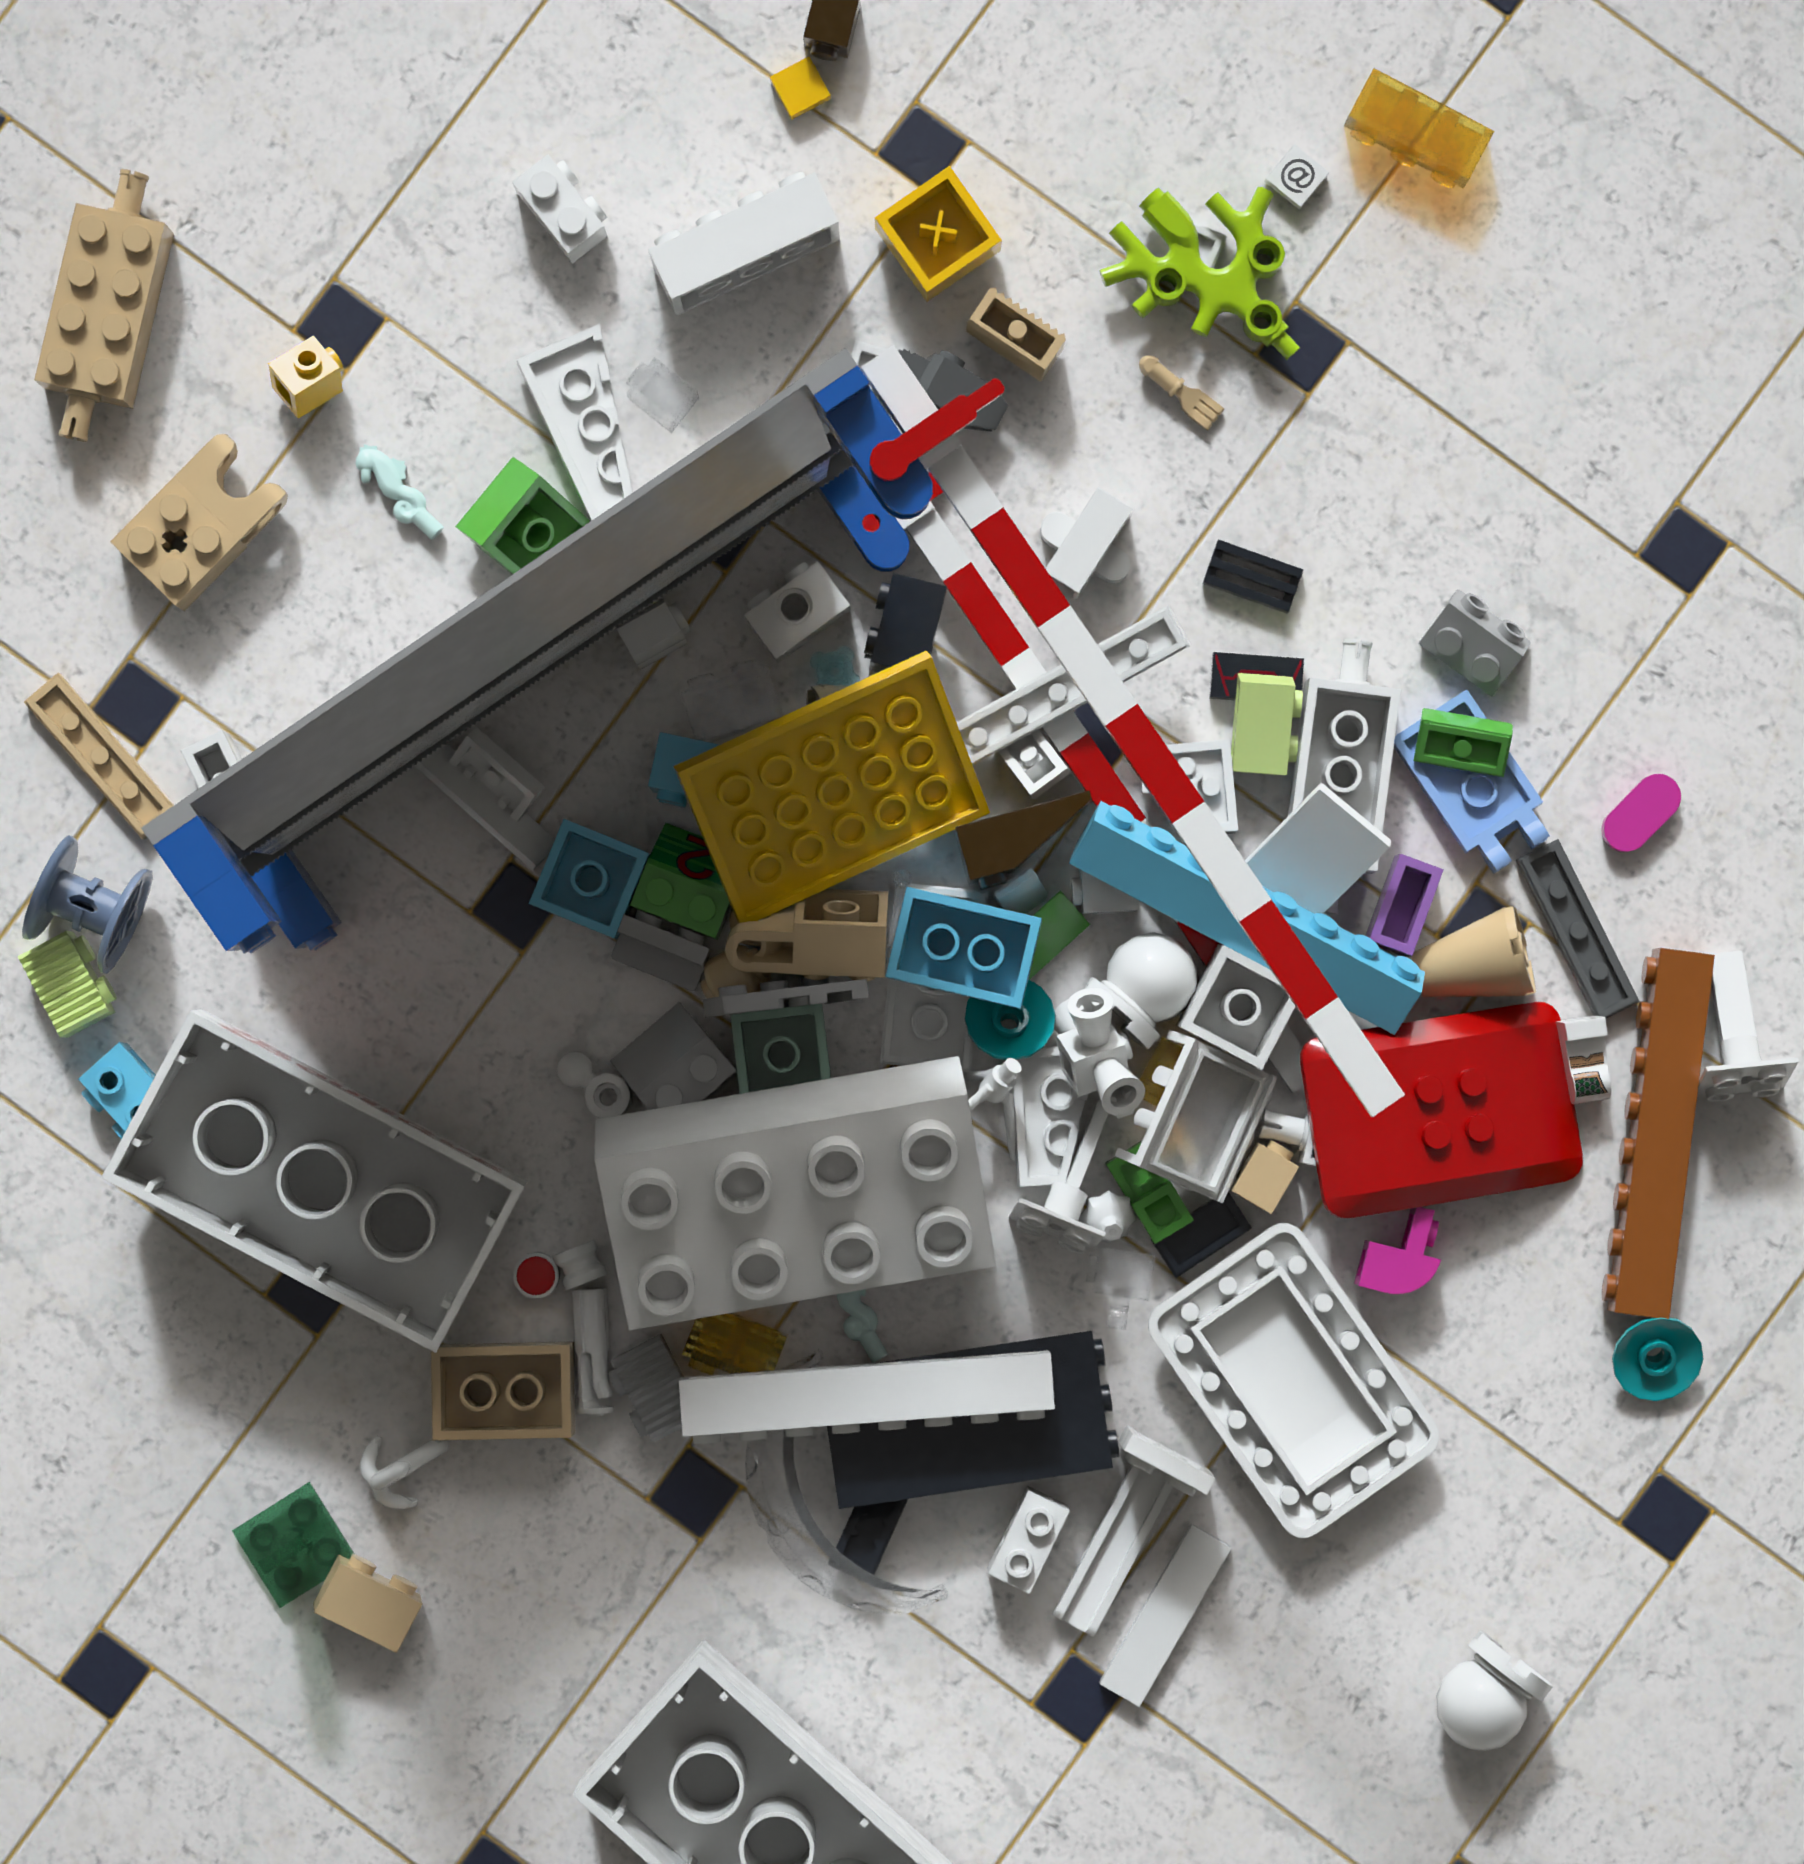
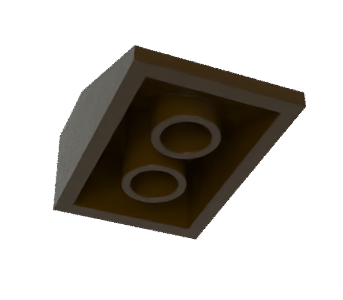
[954,790,1092,890]

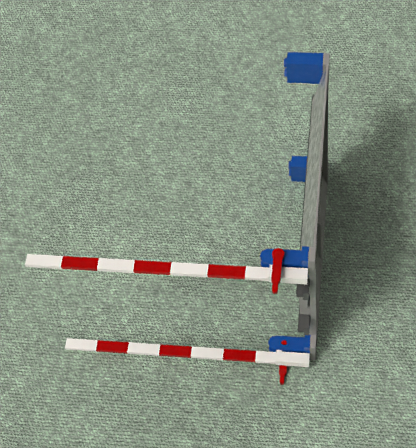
[141,345,1405,1117]

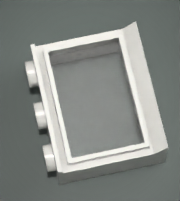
[1115,1030,1278,1203]

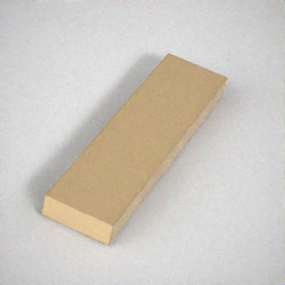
[24,672,174,840]

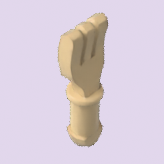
[1139,355,1225,431]

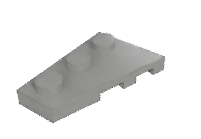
[703,977,869,1018]

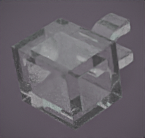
[1085,1246,1156,1330]

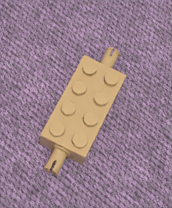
[34,169,174,442]

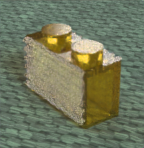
[682,1313,788,1375]

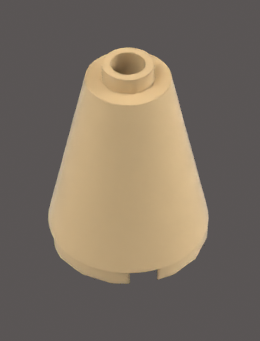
[1412,906,1536,997]

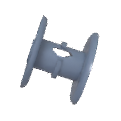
[22,835,153,974]

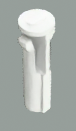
[572,1288,614,1416]

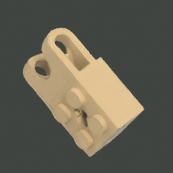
[110,434,288,611]
[725,889,888,981]

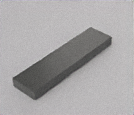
[1516,839,1640,1019]

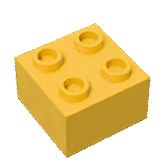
[875,166,1002,302]

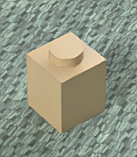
[1230,1140,1299,1214]

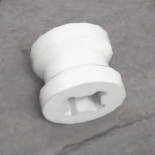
[552,1240,608,1290]

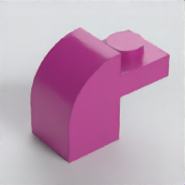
[1354,1207,1441,1294]

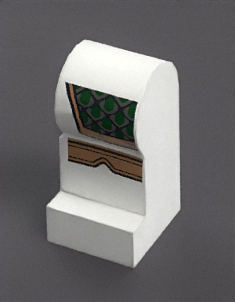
[1556,1015,1611,1104]

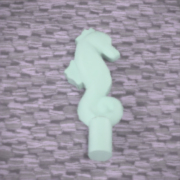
[355,444,444,540]
[837,1289,888,1363]

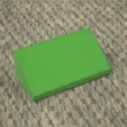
[1413,708,1513,777]
[1029,890,1090,980]

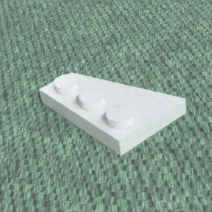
[1013,1047,1089,1187]

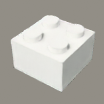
[1176,944,1295,1070]

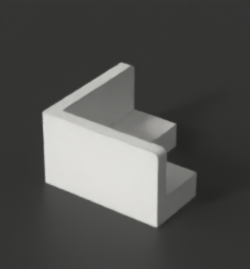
[1140,739,1238,834]

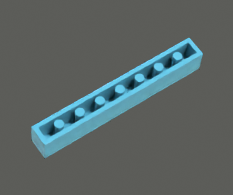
[1069,801,1425,1035]

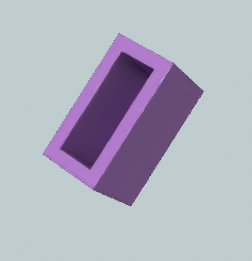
[1365,854,1444,957]

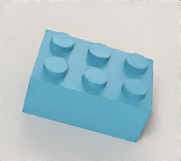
[885,886,1042,1009]

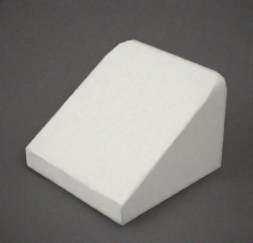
[993,868,1048,914]

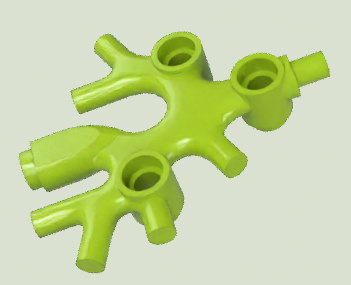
[1099,187,1300,360]

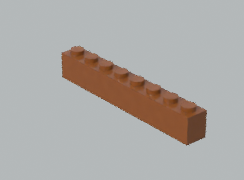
[1602,948,1715,1319]

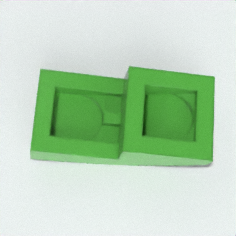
[1105,1140,1194,1244]

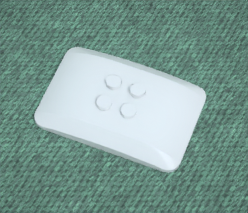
[1148,1223,1439,1538]

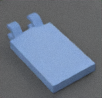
[1394,689,1550,874]

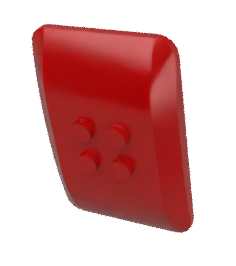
[1300,1002,1583,1218]

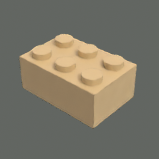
[431,1342,575,1441]

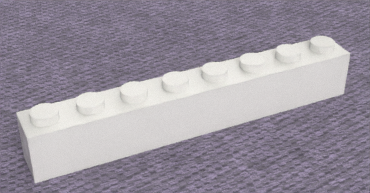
[679,1350,1055,1444]

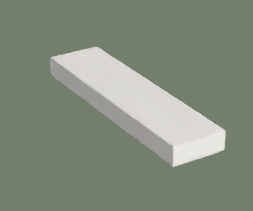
[1099,1524,1232,1707]

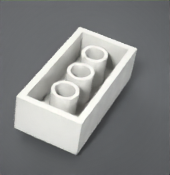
[648,172,840,316]

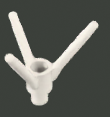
[963,1058,1022,1161]

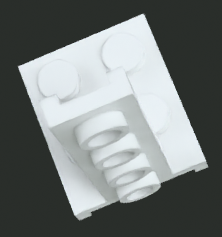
[1052,1425,1216,1637]

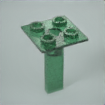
[232,1482,355,1608]

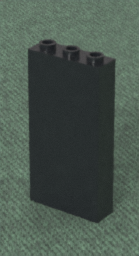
[827,1331,1120,1509]

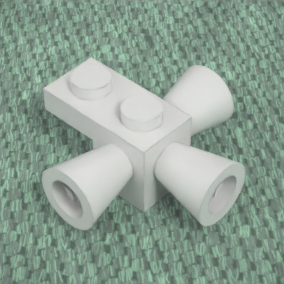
[1054,988,1145,1119]

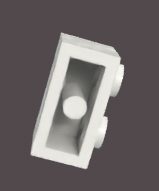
[512,154,608,264]

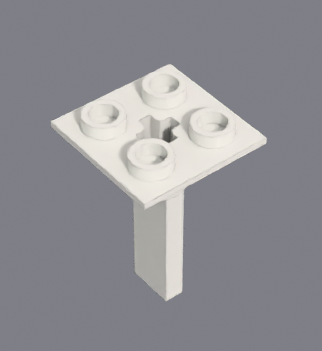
[1697,951,1799,1102]
[1008,1101,1109,1254]

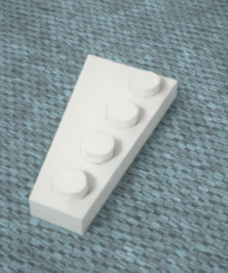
[517,324,632,521]

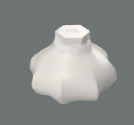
[1079,1191,1137,1243]

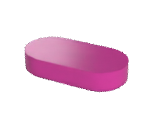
[1601,774,1681,852]

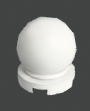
[1084,932,1197,1050]
[1436,1630,1553,1751]

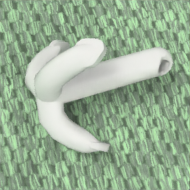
[360,1436,449,1509]

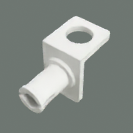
[1259,1109,1316,1166]

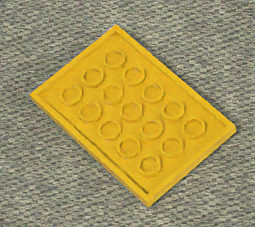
[673,651,990,923]

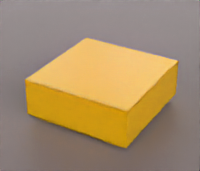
[770,56,831,120]

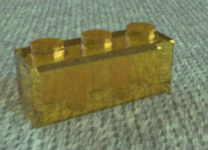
[1344,68,1495,189]

